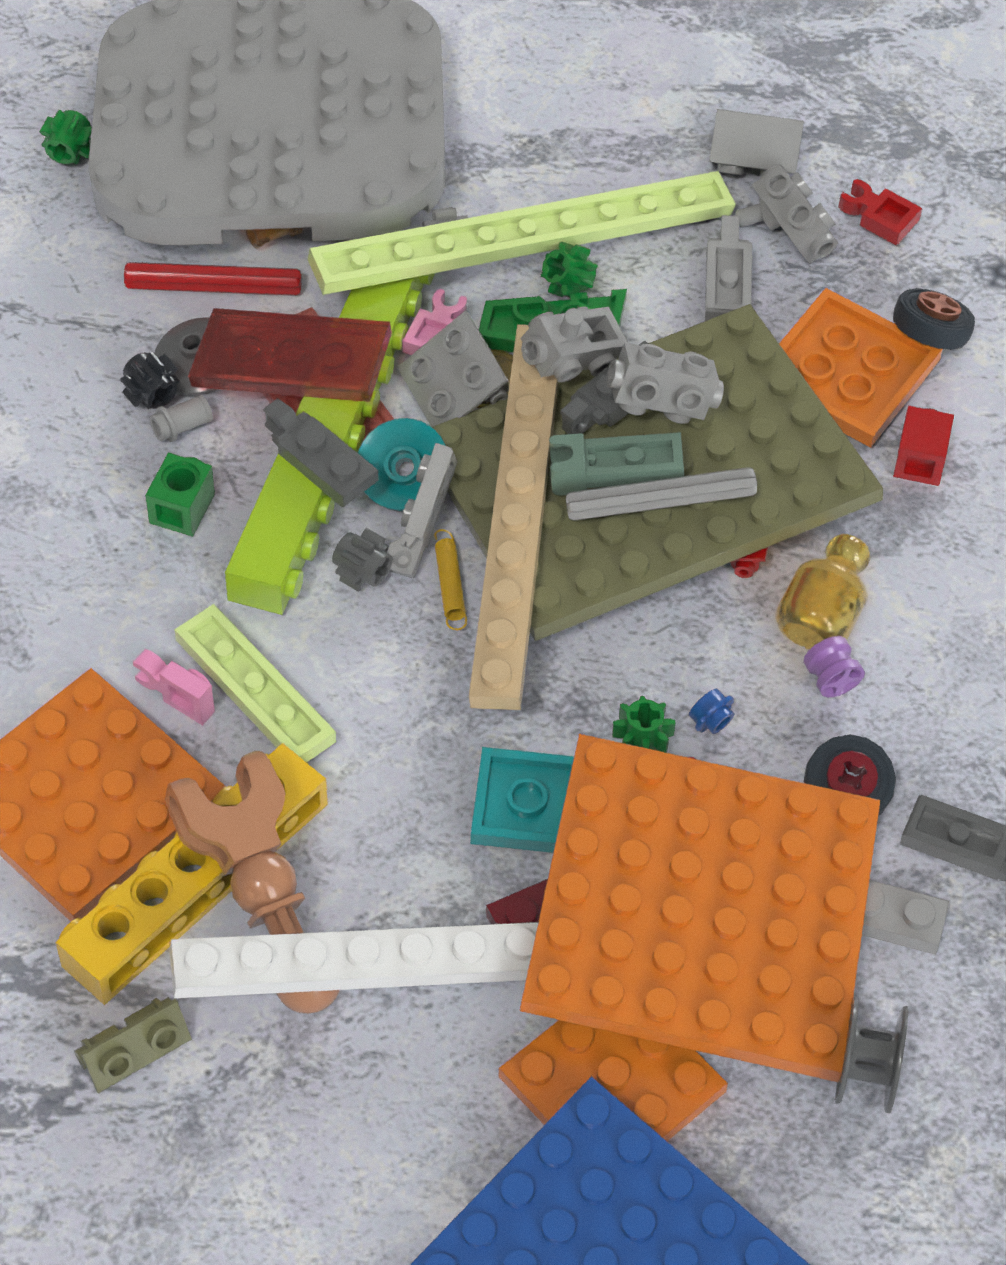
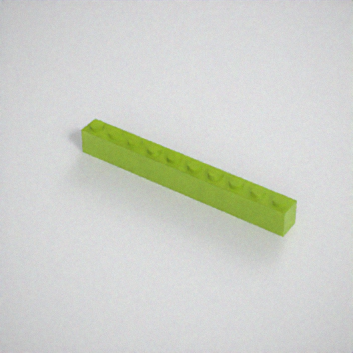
[225,273,435,615]

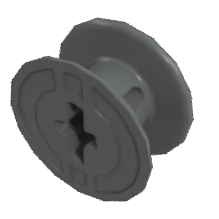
[835,997,908,1114]

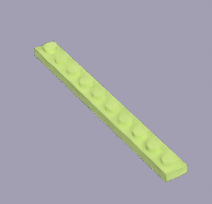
[308,171,736,295]

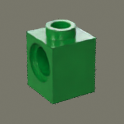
[145,452,215,537]

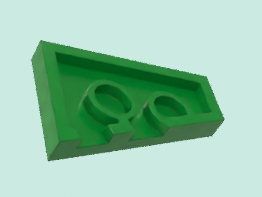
[478,289,627,353]

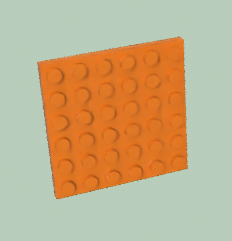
[519,734,880,1082]

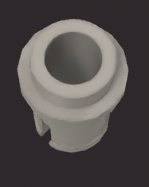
[150,394,213,442]

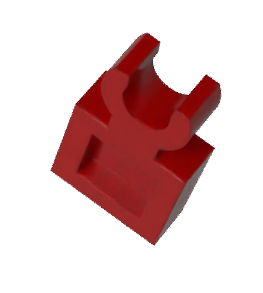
[838,179,922,246]

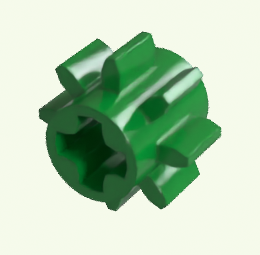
[39,110,92,164]
[541,242,598,298]
[612,696,676,753]

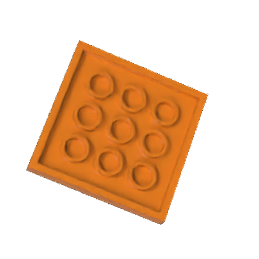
[0,668,226,921]

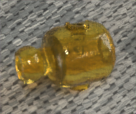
[775,534,871,650]

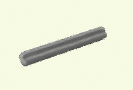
[566,467,757,521]

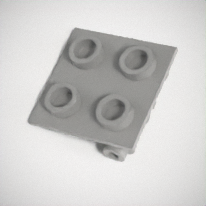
[397,310,509,427]

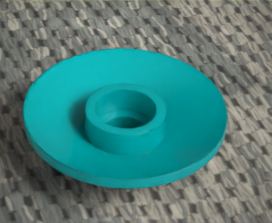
[358,418,446,511]

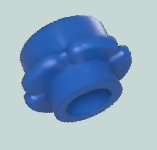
[689,688,735,734]

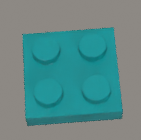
[470,747,574,853]

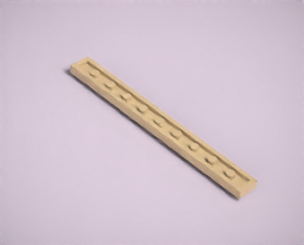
[469,325,559,710]

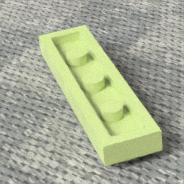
[174,604,336,762]

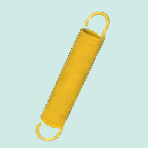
[434,529,467,630]

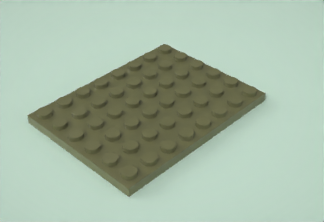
[432,304,883,641]

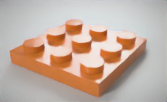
[779,288,943,448]
[498,1020,728,1141]

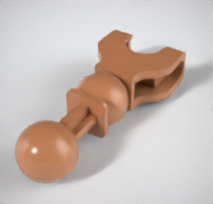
[165,750,340,1014]

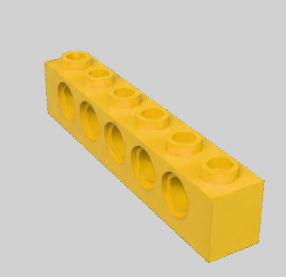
[55,743,328,1005]

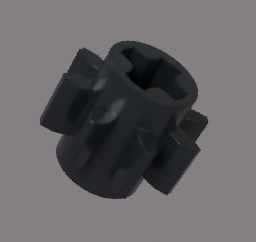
[120,352,180,409]

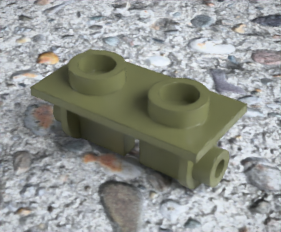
[74,997,192,1093]

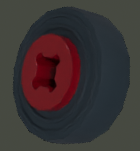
[803,734,896,816]

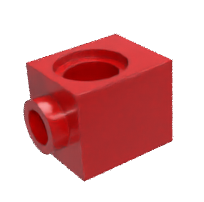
[893,405,954,486]

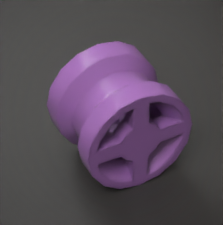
[803,636,865,698]

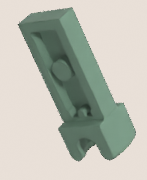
[549,432,684,496]

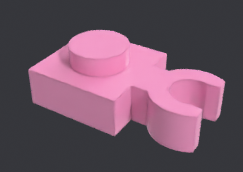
[402,289,467,355]
[133,649,215,726]

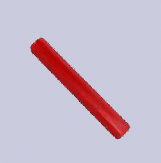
[124,262,302,295]

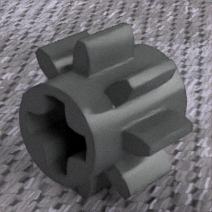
[332,528,393,591]

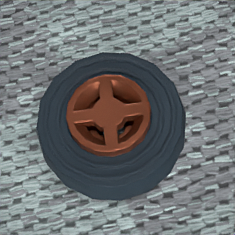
[893,288,975,350]

